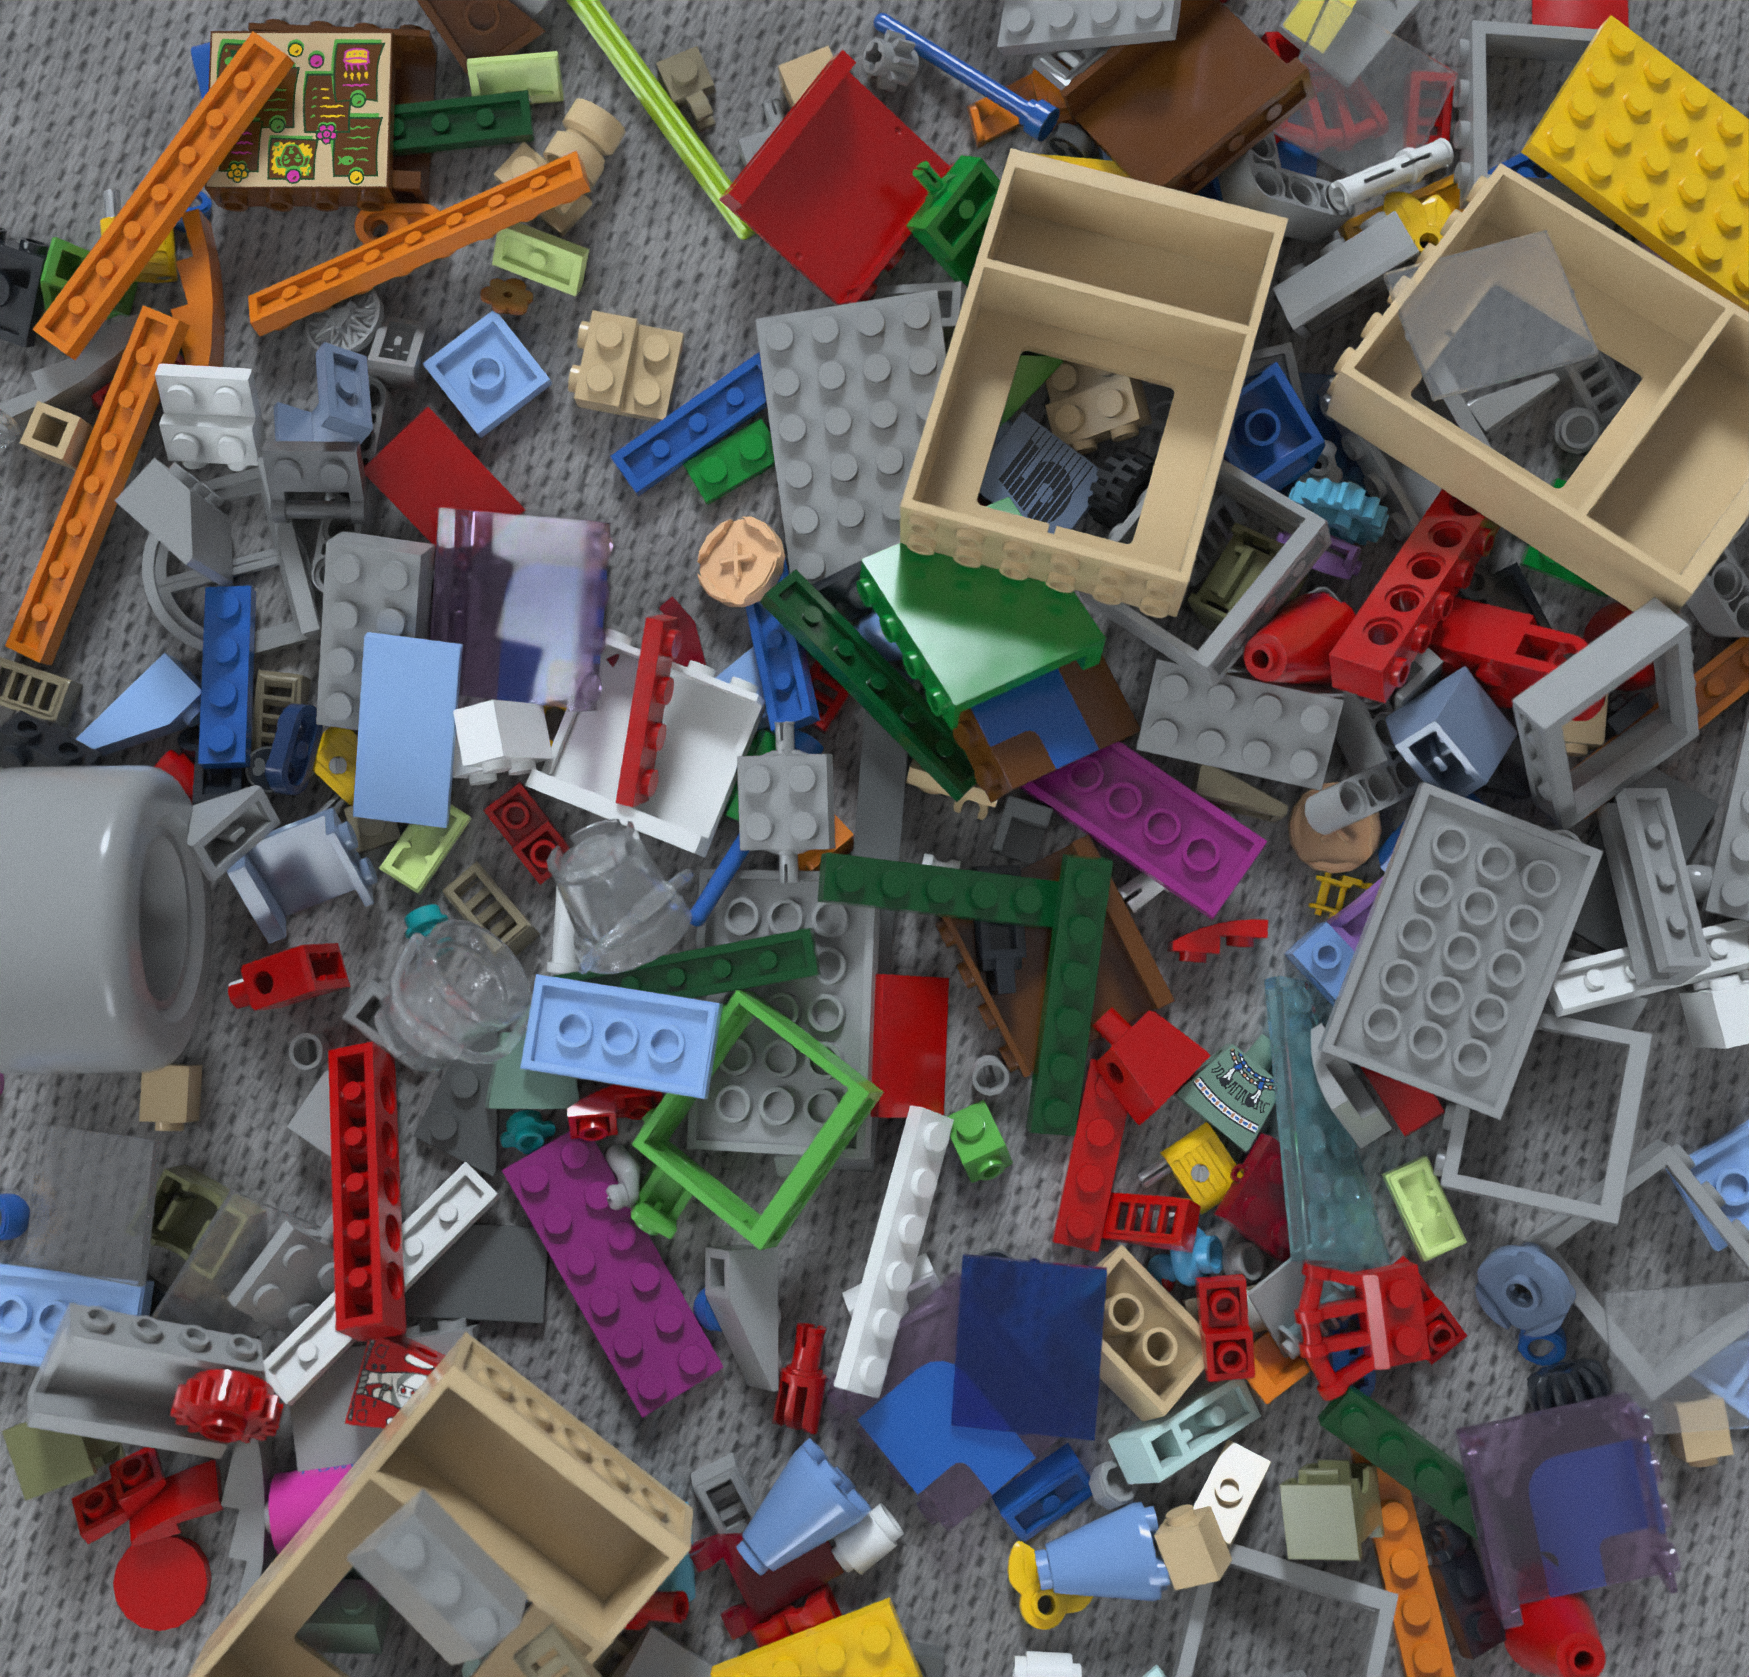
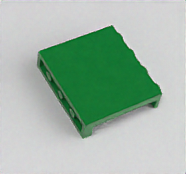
[856,497,1106,730]

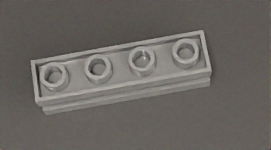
[1596,788,1712,986]

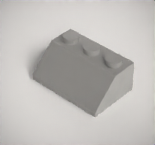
[1273,211,1420,340]
[115,458,233,586]
[346,1489,528,1666]

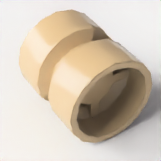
[543,98,626,188]

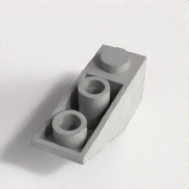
[705,1244,781,1392]

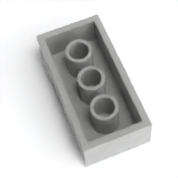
[316,531,435,730]
[1137,652,1344,791]

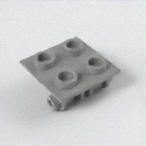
[1247,1234,1356,1359]

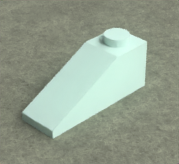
[1108,1379,1261,1484]

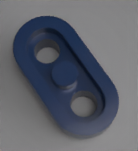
[265,703,323,795]

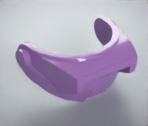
[1275,530,1362,580]

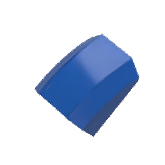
[1222,362,1326,491]

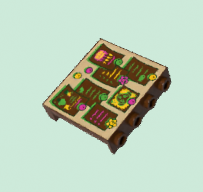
[205,31,403,212]

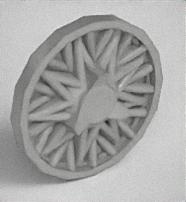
[305,288,384,353]

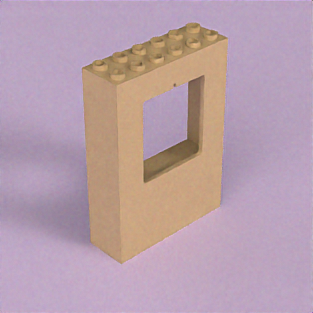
[900,148,1288,618]
[1326,163,1749,614]
[188,1332,693,1677]

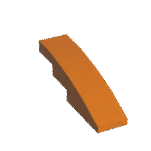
[170,208,225,367]

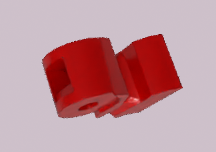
[749,1582,843,1648]

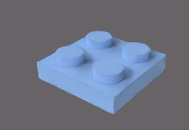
[423,310,552,439]

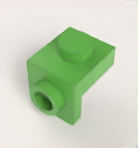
[947,1099,1013,1183]
[631,1163,692,1239]

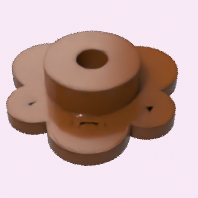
[480,278,534,315]

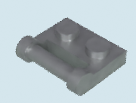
[261,441,370,524]

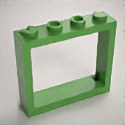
[632,990,884,1250]

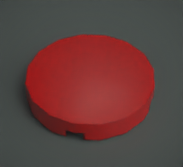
[113,1535,212,1631]

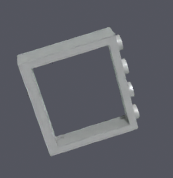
[1452,20,1610,219]
[1079,459,1332,688]
[1512,597,1699,830]
[1433,1013,1652,1226]
[1523,1139,1749,1400]
[1172,1543,1399,1677]

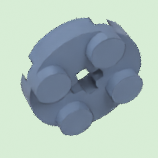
[1475,1242,1576,1337]

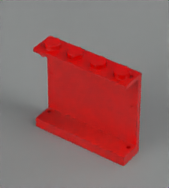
[719,49,955,305]

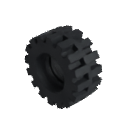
[1088,447,1156,531]

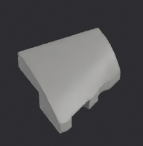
[1310,1023,1392,1149]

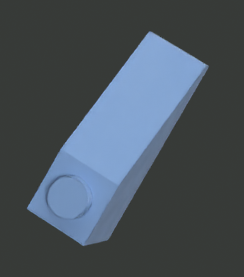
[76,653,201,756]

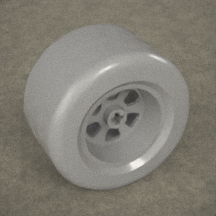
[0,765,212,1075]

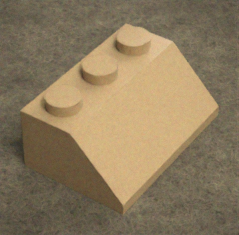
[1043,1245,1205,1422]

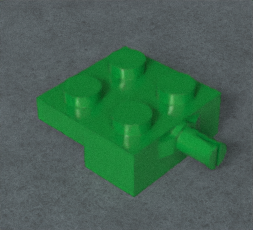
[906,155,1001,287]

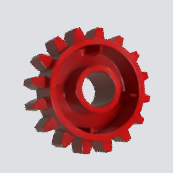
[170,1369,284,1443]

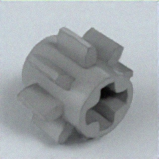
[863,30,919,93]

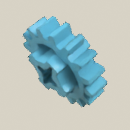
[1288,478,1389,545]

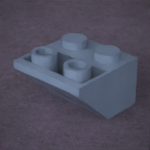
[1385,665,1518,797]

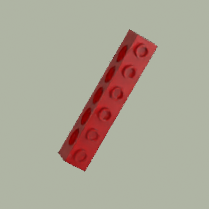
[1329,489,1501,704]
[328,1041,406,1342]

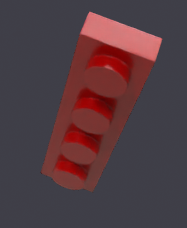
[615,614,682,807]
[1052,1058,1128,1252]

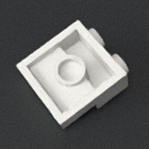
[155,364,267,472]

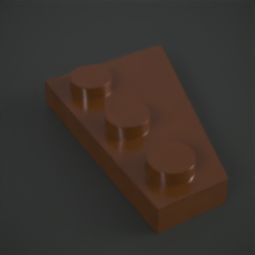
[417,0,546,77]

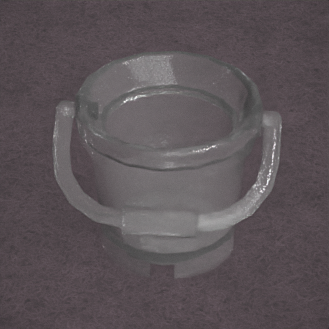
[547,819,696,974]
[374,919,531,1072]

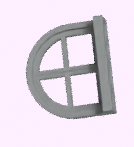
[142,457,323,656]

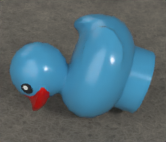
[1147,1227,1223,1292]

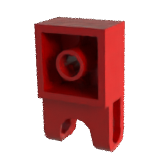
[1428,597,1606,721]

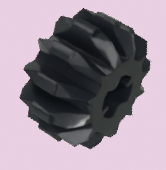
[1527,1358,1612,1425]

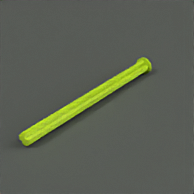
[567,0,755,240]

